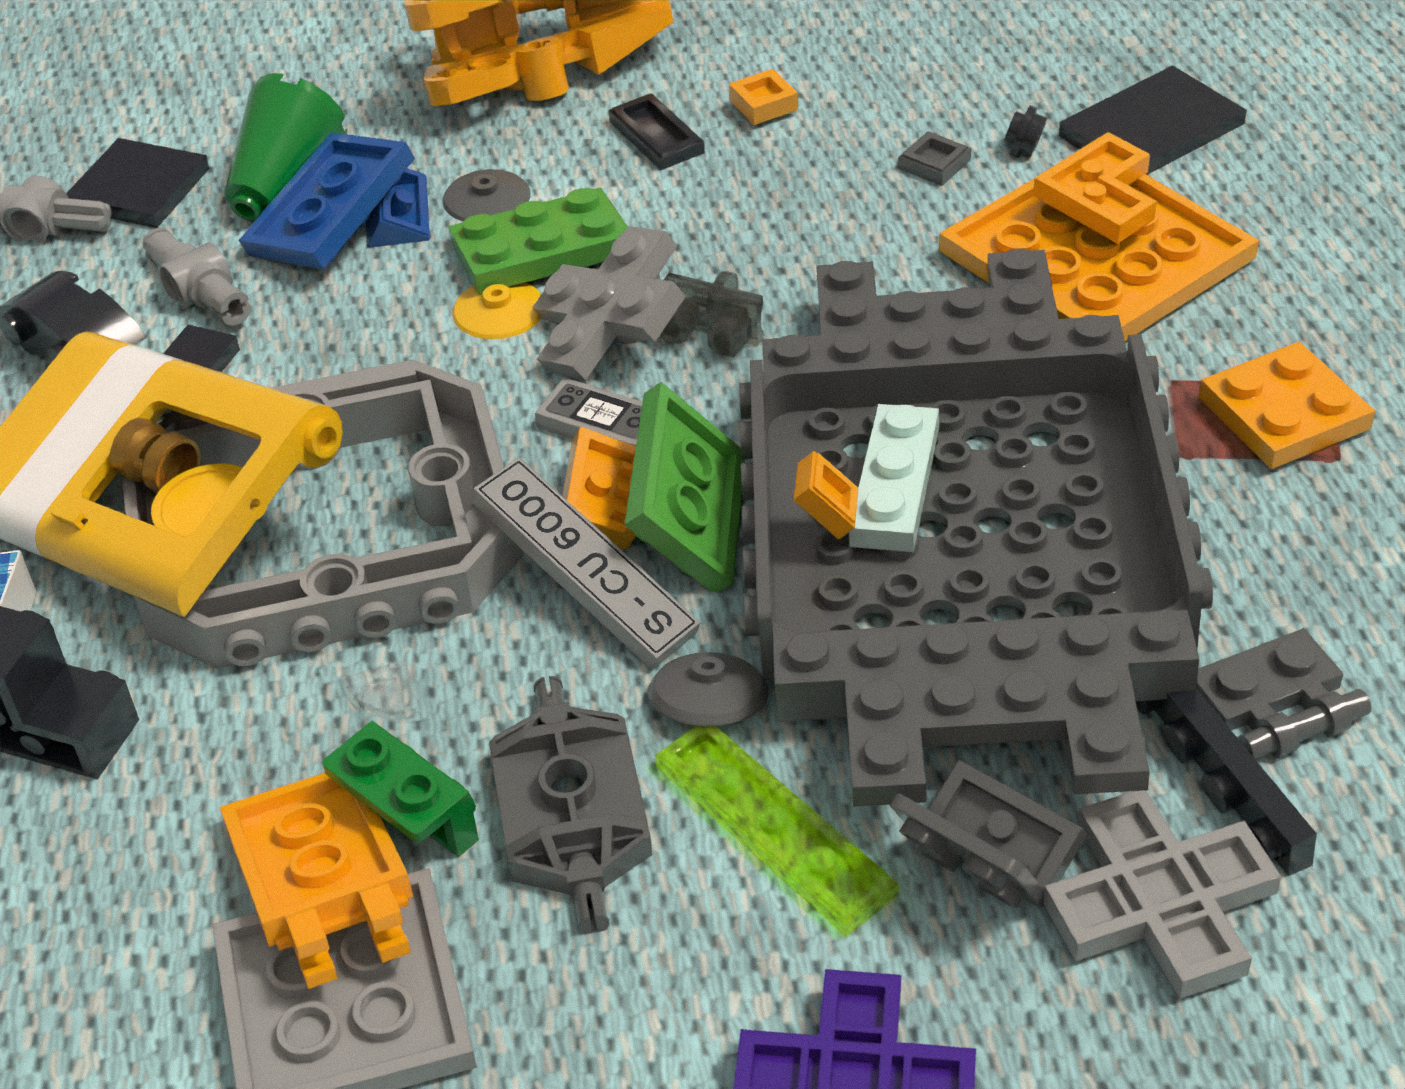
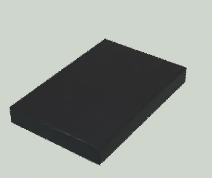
[1058,65,1247,175]

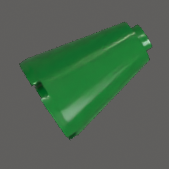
[224,73,348,221]

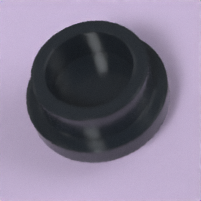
[1004,105,1048,157]

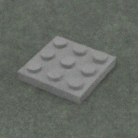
[212,868,477,1089]

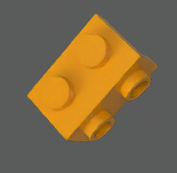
[562,426,636,549]

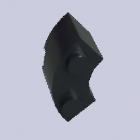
[0,271,147,363]

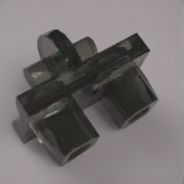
[660,270,765,358]

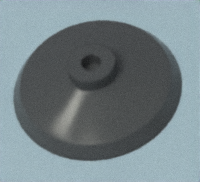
[442,169,531,222]
[648,652,769,726]

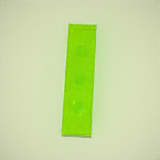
[655,726,899,937]

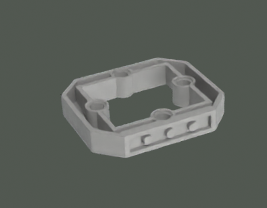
[122,359,524,668]

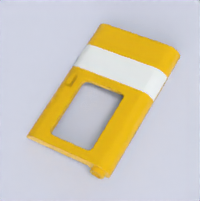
[0,331,343,617]

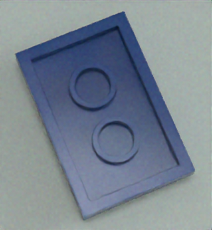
[238,132,415,269]

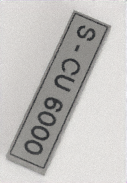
[470,457,701,670]

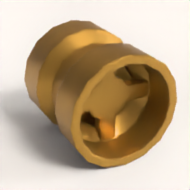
[110,417,201,493]

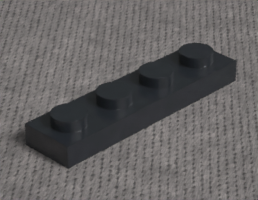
[1136,688,1317,876]

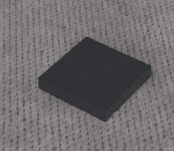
[66,138,210,228]

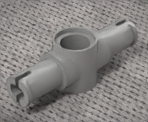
[142,228,251,326]

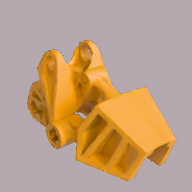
[404,0,674,106]

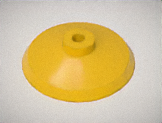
[452,282,541,339]
[151,463,252,536]

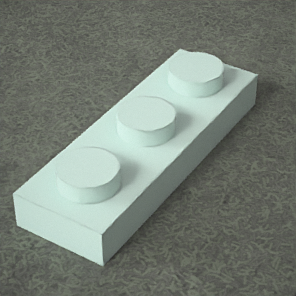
[849,404,939,552]

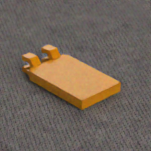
[220,773,413,989]

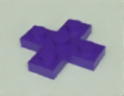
[733,969,976,1089]

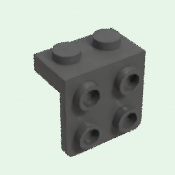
[889,760,1087,908]

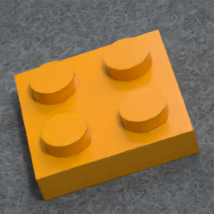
[1198,341,1375,469]

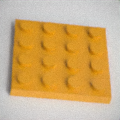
[939,174,1259,341]

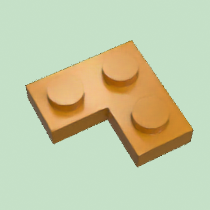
[1033,132,1157,244]

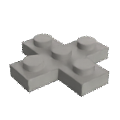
[532,226,686,381]
[1043,791,1281,999]

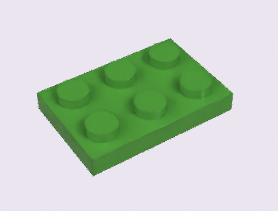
[448,188,628,295]
[624,382,745,592]

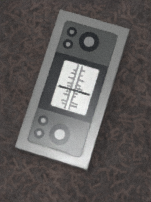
[535,377,642,446]

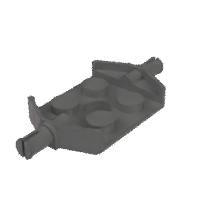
[489,676,653,934]

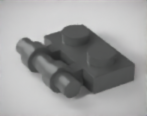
[1196,628,1371,759]

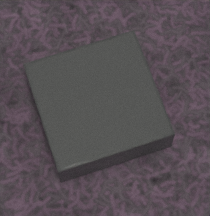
[898,131,972,186]

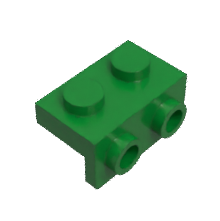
[322,720,479,858]

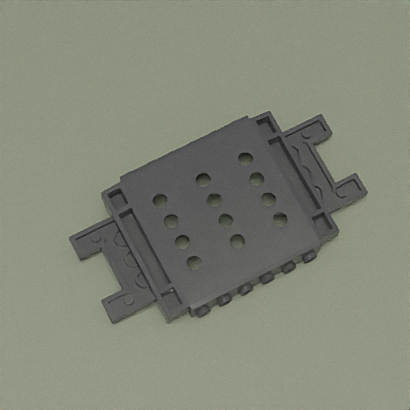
[739,249,1213,807]

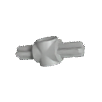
[0,176,112,243]

